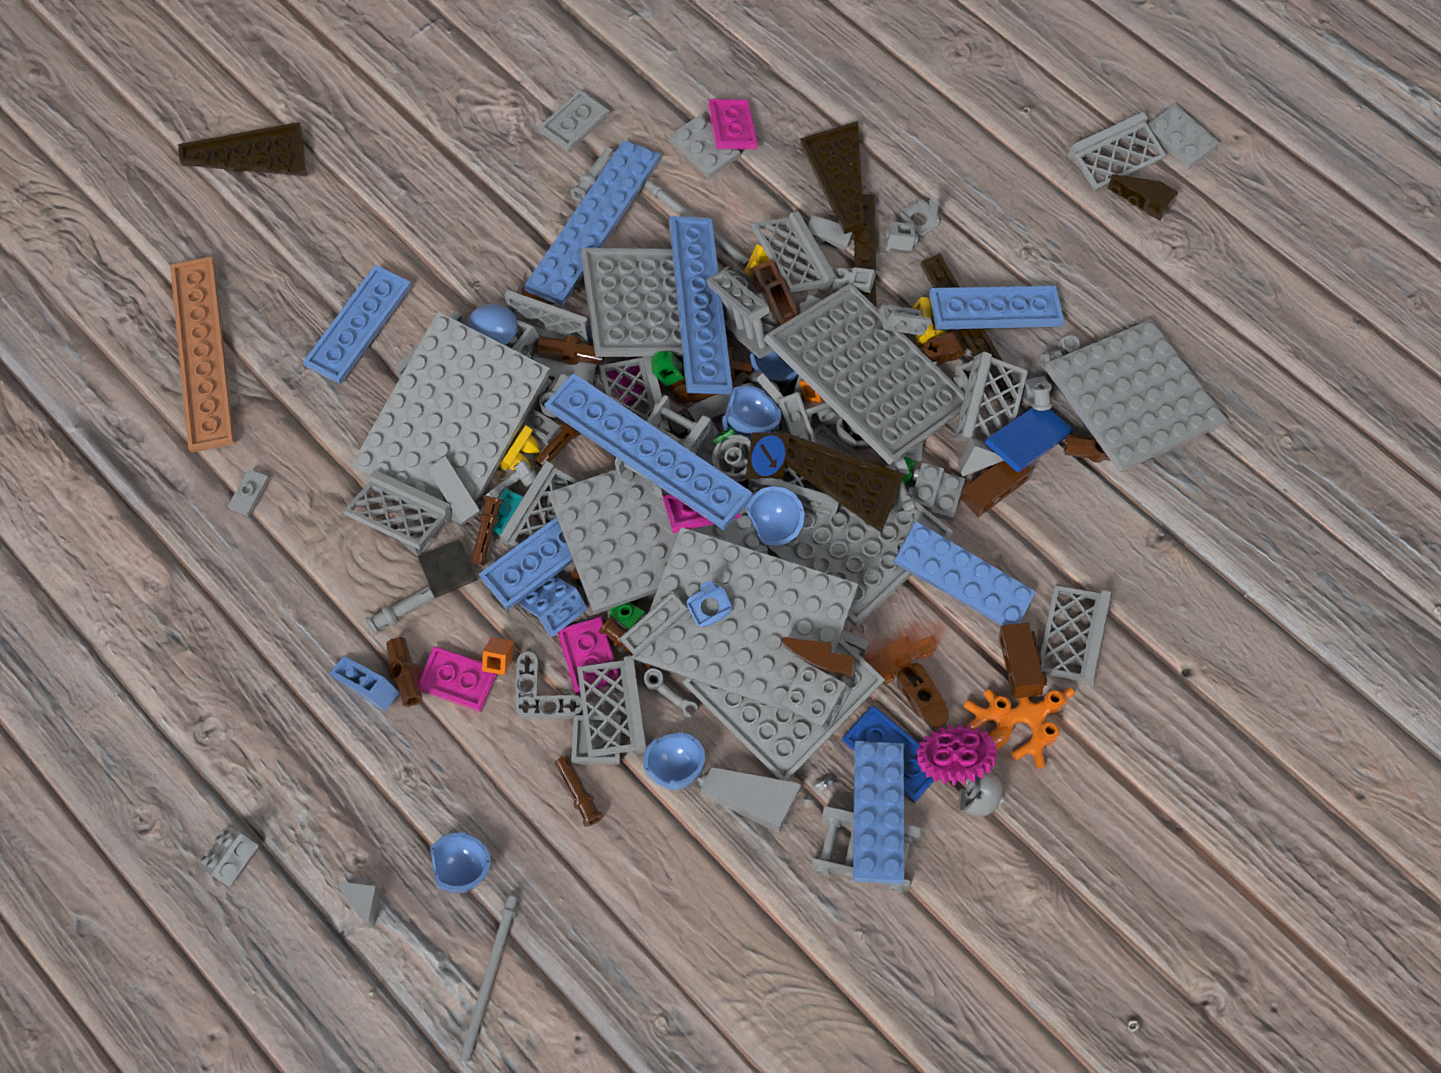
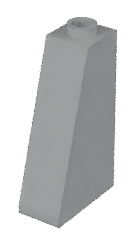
[699,767,801,834]

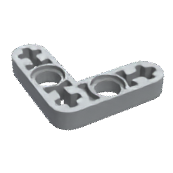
[515,651,583,720]

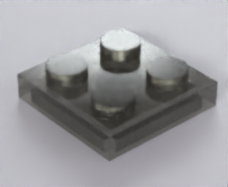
[417,539,477,598]

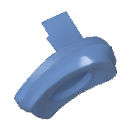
[687,580,732,627]

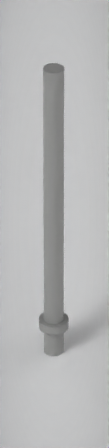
[644,180,749,267]
[459,896,518,1062]

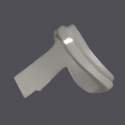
[900,196,939,236]

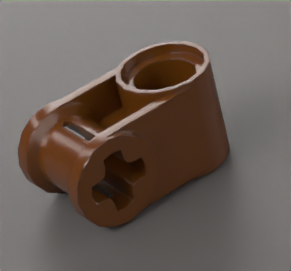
[923,332,965,365]

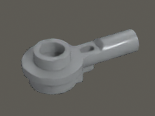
[1058,335,1081,355]

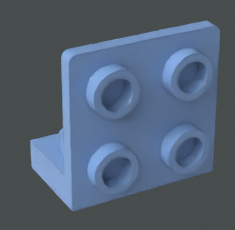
[519,576,588,637]

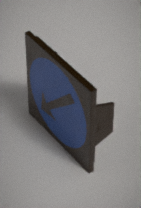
[745,432,790,478]

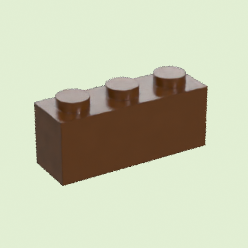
[961,461,1032,518]
[999,622,1047,699]

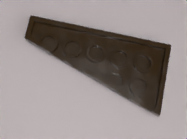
[800,121,864,234]
[178,122,308,176]
[774,429,904,533]

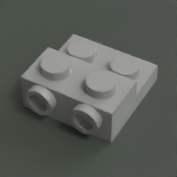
[908,463,965,521]

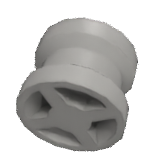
[1040,350,1063,375]

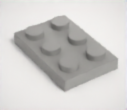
[1147,104,1220,170]
[669,114,740,179]

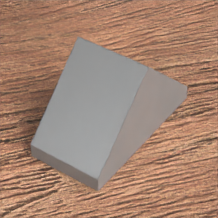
[958,436,1004,477]
[337,882,381,929]

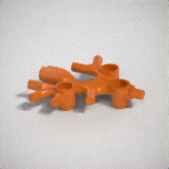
[963,687,1075,769]

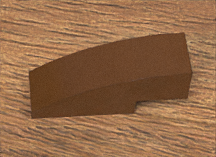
[750,259,799,326]
[782,637,855,679]

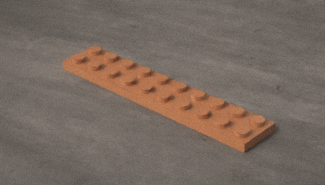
[170,257,235,453]

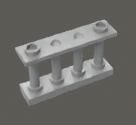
[706,270,774,359]
[615,395,712,499]
[811,806,921,893]

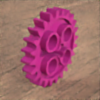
[917,724,997,785]

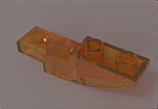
[867,635,938,685]

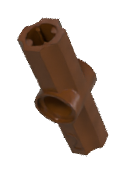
[537,336,605,365]
[1063,435,1111,463]
[386,637,423,707]

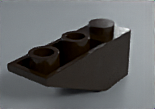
[1108,174,1179,221]

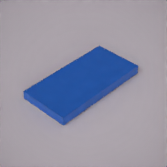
[985,407,1074,473]
[841,705,934,804]

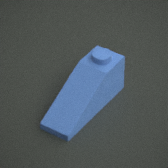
[329,656,399,711]

